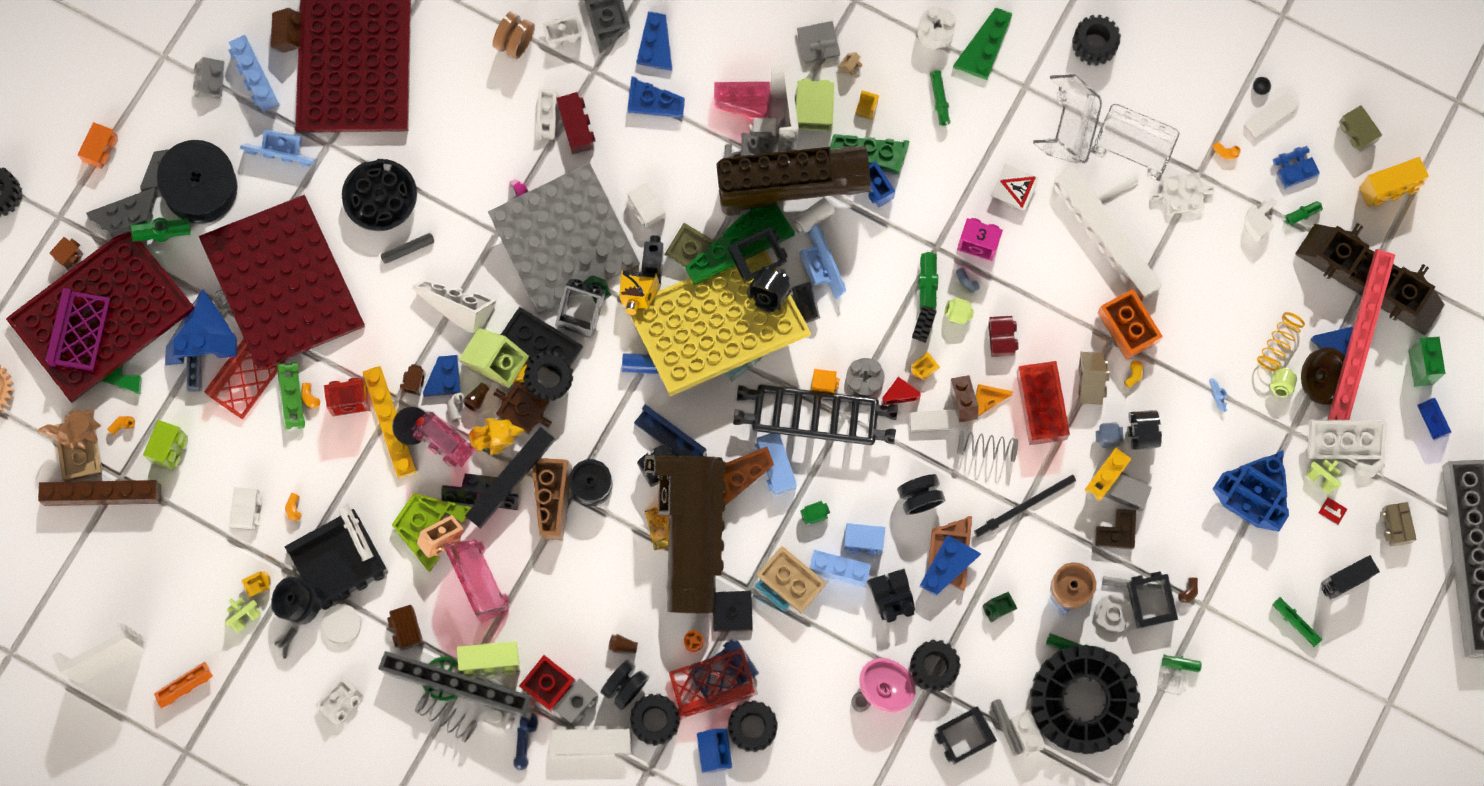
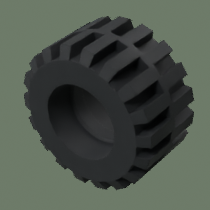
[1072,14,1121,66]
[0,167,22,217]
[523,351,574,402]
[910,639,961,692]
[630,693,680,746]
[728,700,778,753]

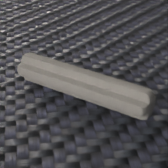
[991,699,1023,756]

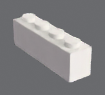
[550,726,631,756]

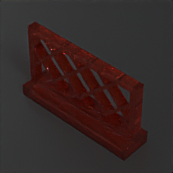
[204,338,287,420]
[669,648,758,718]

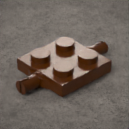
[493,382,552,435]

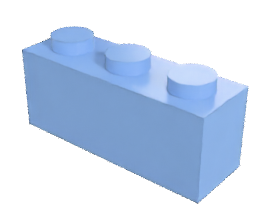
[754,433,797,496]
[809,550,871,587]

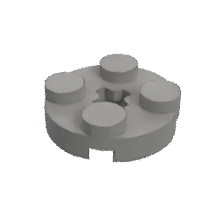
[846,358,885,397]

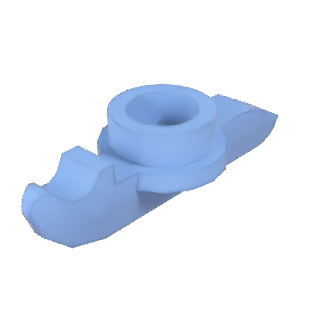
[1209,378,1228,412]

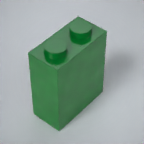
[1408,336,1446,387]

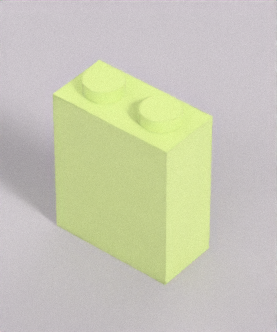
[796,79,835,131]

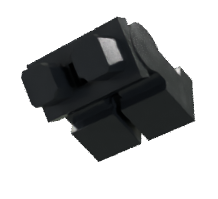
[867,568,915,623]

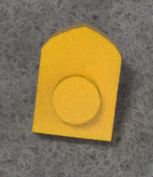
[911,352,941,380]
[241,571,271,598]

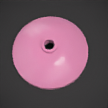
[859,658,916,712]

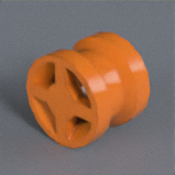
[684,630,703,652]

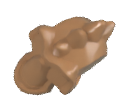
[37,410,101,449]

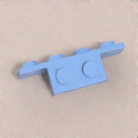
[240,129,317,166]
[799,224,846,299]

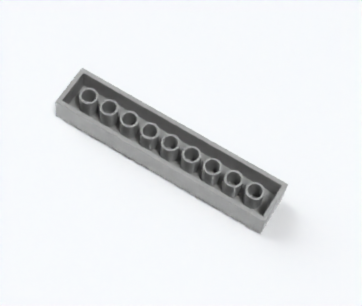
[1442,460,1484,658]

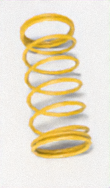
[1256,312,1305,372]

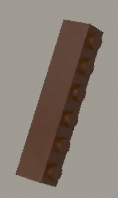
[38,480,161,506]

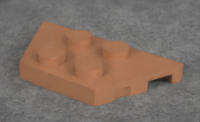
[928,516,972,591]

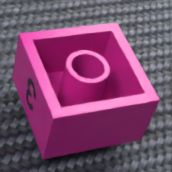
[957,218,1003,262]

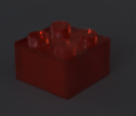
[324,378,371,417]

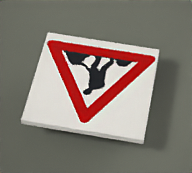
[991,164,1039,210]

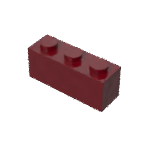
[556,92,596,155]

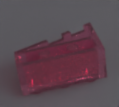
[714,81,770,119]

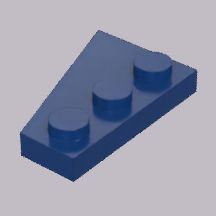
[636,11,673,71]
[628,76,685,118]

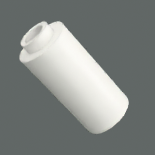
[793,197,835,234]

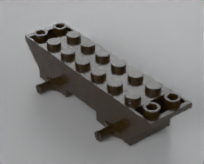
[1295,223,1445,336]

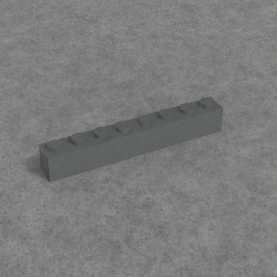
[378,651,536,719]

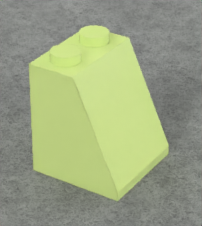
[458,328,529,388]

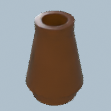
[463,383,490,412]
[608,634,638,654]

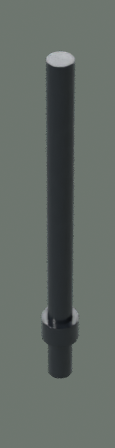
[974,474,1076,537]

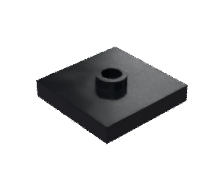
[713,591,753,632]

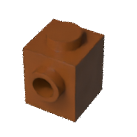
[49,237,83,270]

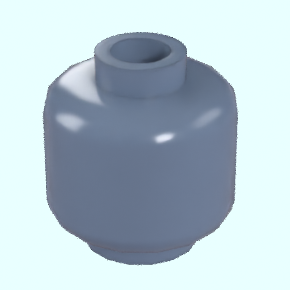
[1095,422,1124,448]

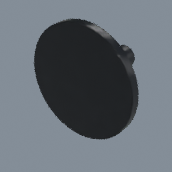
[392,406,429,445]

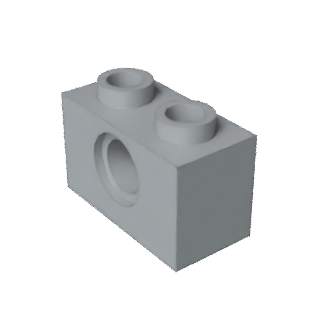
[553,678,599,725]

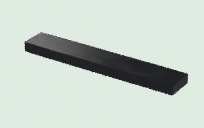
[465,426,556,529]

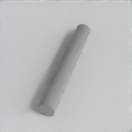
[1102,576,1162,593]

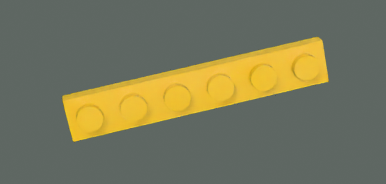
[362,366,417,479]

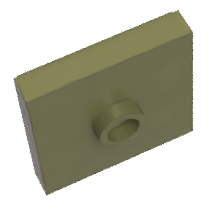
[664,223,714,267]

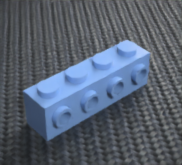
[228,34,280,112]

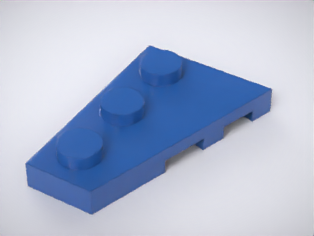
[919,535,982,596]

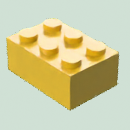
[1359,156,1429,207]

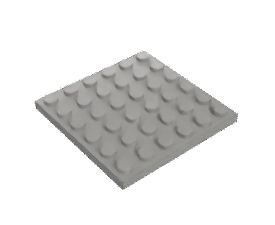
[487,162,640,314]

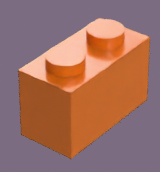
[77,122,118,169]

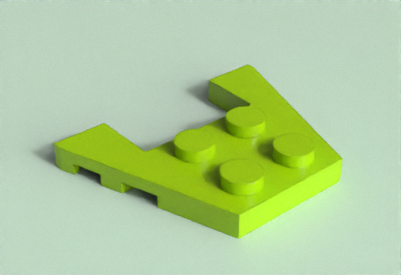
[392,493,471,572]

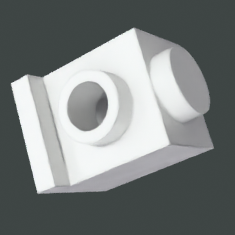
[750,118,776,142]

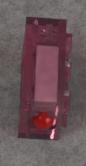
[411,412,477,468]

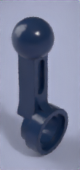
[513,712,538,770]

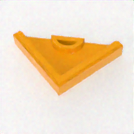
[975,384,1013,416]

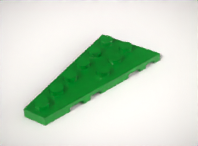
[685,206,795,285]

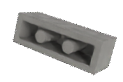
[1091,464,1152,512]

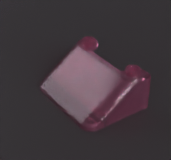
[443,539,510,623]

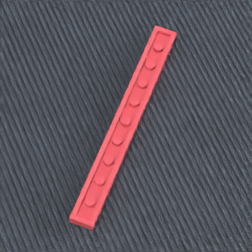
[1327,249,1395,420]

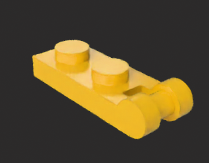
[1084,448,1131,501]

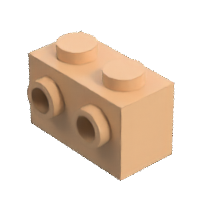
[417,515,463,558]

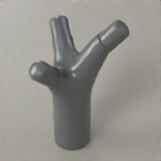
[275,627,298,659]

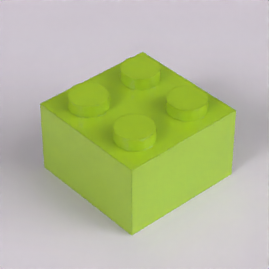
[143,420,188,471]

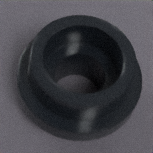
[1252,77,1271,95]

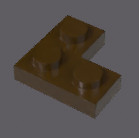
[1095,508,1136,549]

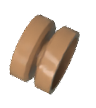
[492,11,535,59]
[1050,562,1097,610]

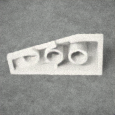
[412,279,497,333]

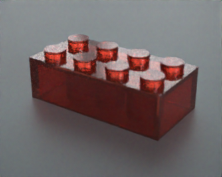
[1016,361,1070,446]

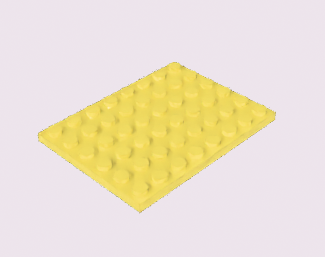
[629,250,811,397]

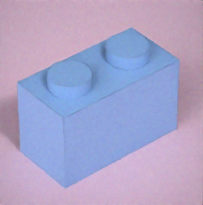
[844,523,885,556]

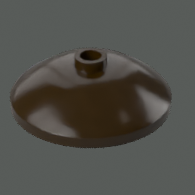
[1301,347,1345,405]

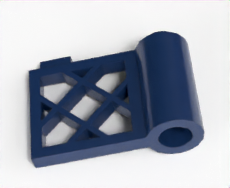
[689,639,760,706]

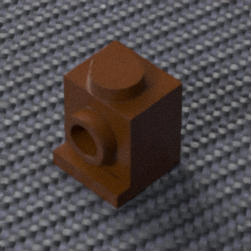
[400,364,426,396]

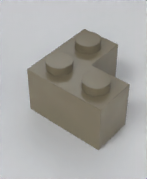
[1078,351,1110,405]

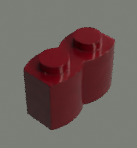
[988,316,1019,357]

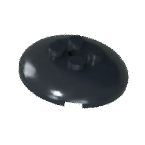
[341,159,417,231]

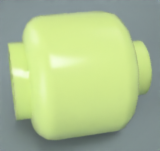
[944,298,974,324]
[1270,368,1297,397]

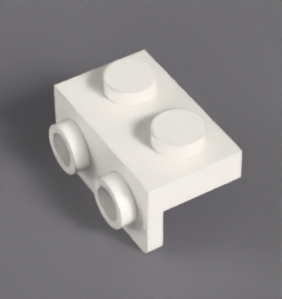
[542,14,584,47]

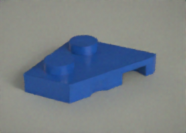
[1310,326,1353,356]
[423,355,461,397]

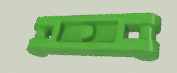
[277,362,305,430]

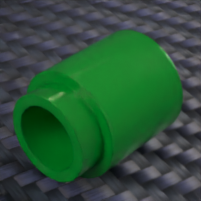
[800,501,830,525]

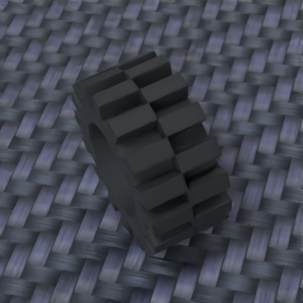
[912,306,937,343]

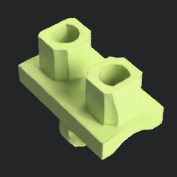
[1306,459,1342,493]
[225,597,261,632]

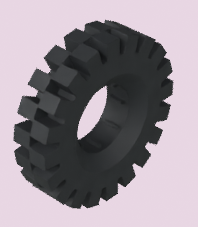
[1029,645,1140,754]

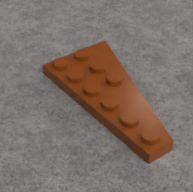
[723,447,774,506]

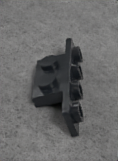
[441,473,519,510]

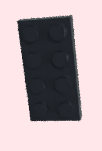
[500,306,584,377]

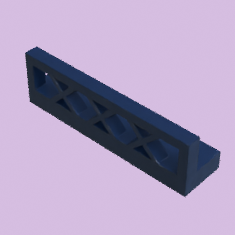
[634,404,707,456]

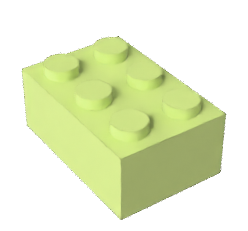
[457,641,520,678]

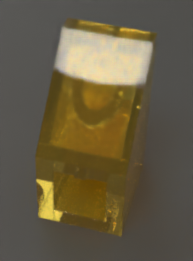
[644,507,669,551]

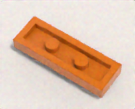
[154,662,213,709]

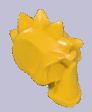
[468,418,524,455]

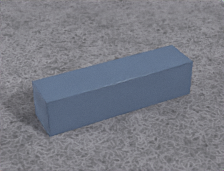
[187,355,201,392]

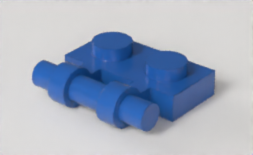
[1272,146,1320,189]

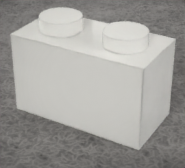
[1010,710,1046,757]

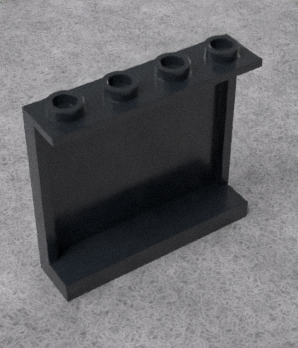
[284,509,389,610]

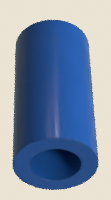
[622,353,658,374]

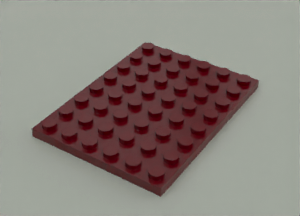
[296,0,411,133]
[198,194,365,370]
[5,231,194,403]

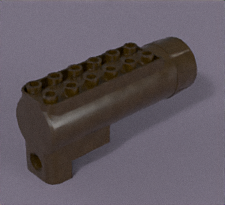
[716,146,871,216]
[644,455,726,613]

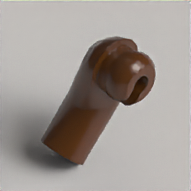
[1178,577,1198,603]

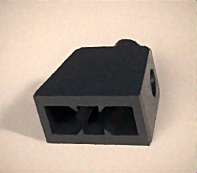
[642,235,664,284]

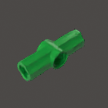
[130,217,191,242]
[918,252,939,310]

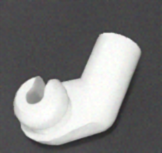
[447,393,465,422]

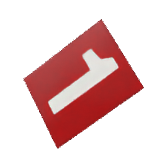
[1318,497,1348,525]

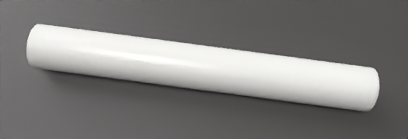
[1097,177,1139,202]

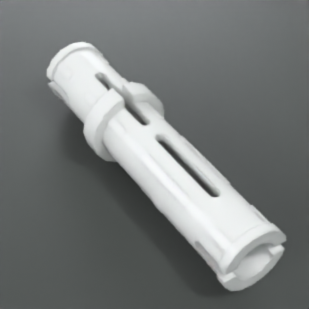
[337,503,374,561]

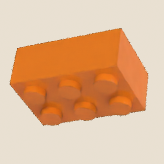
[1097,289,1163,360]

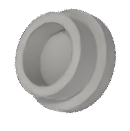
[851,692,871,712]

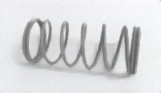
[957,430,1018,462]
[415,691,478,743]

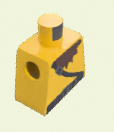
[619,270,660,315]

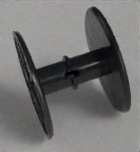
[157,140,238,224]

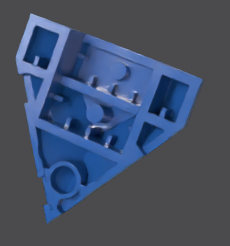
[165,289,237,366]
[1212,450,1289,532]

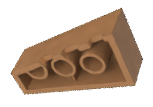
[532,458,572,541]

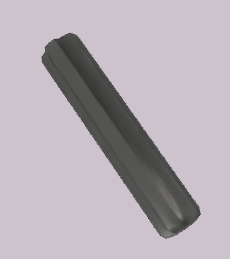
[380,233,435,264]

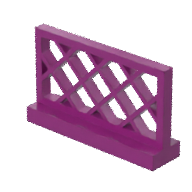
[46,288,111,371]

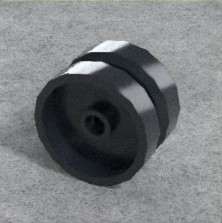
[569,459,613,506]
[897,474,946,515]
[271,576,322,625]
[600,659,649,710]

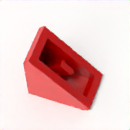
[881,376,921,405]

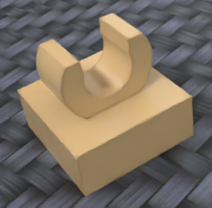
[837,52,863,75]

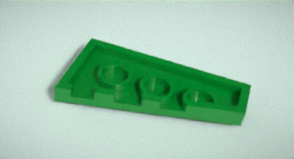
[953,7,1013,80]
[829,134,910,175]

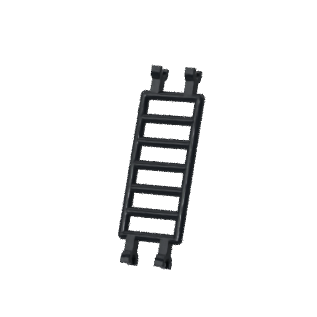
[733,384,898,446]

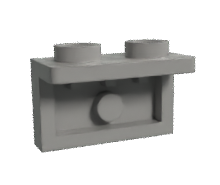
[193,57,224,98]

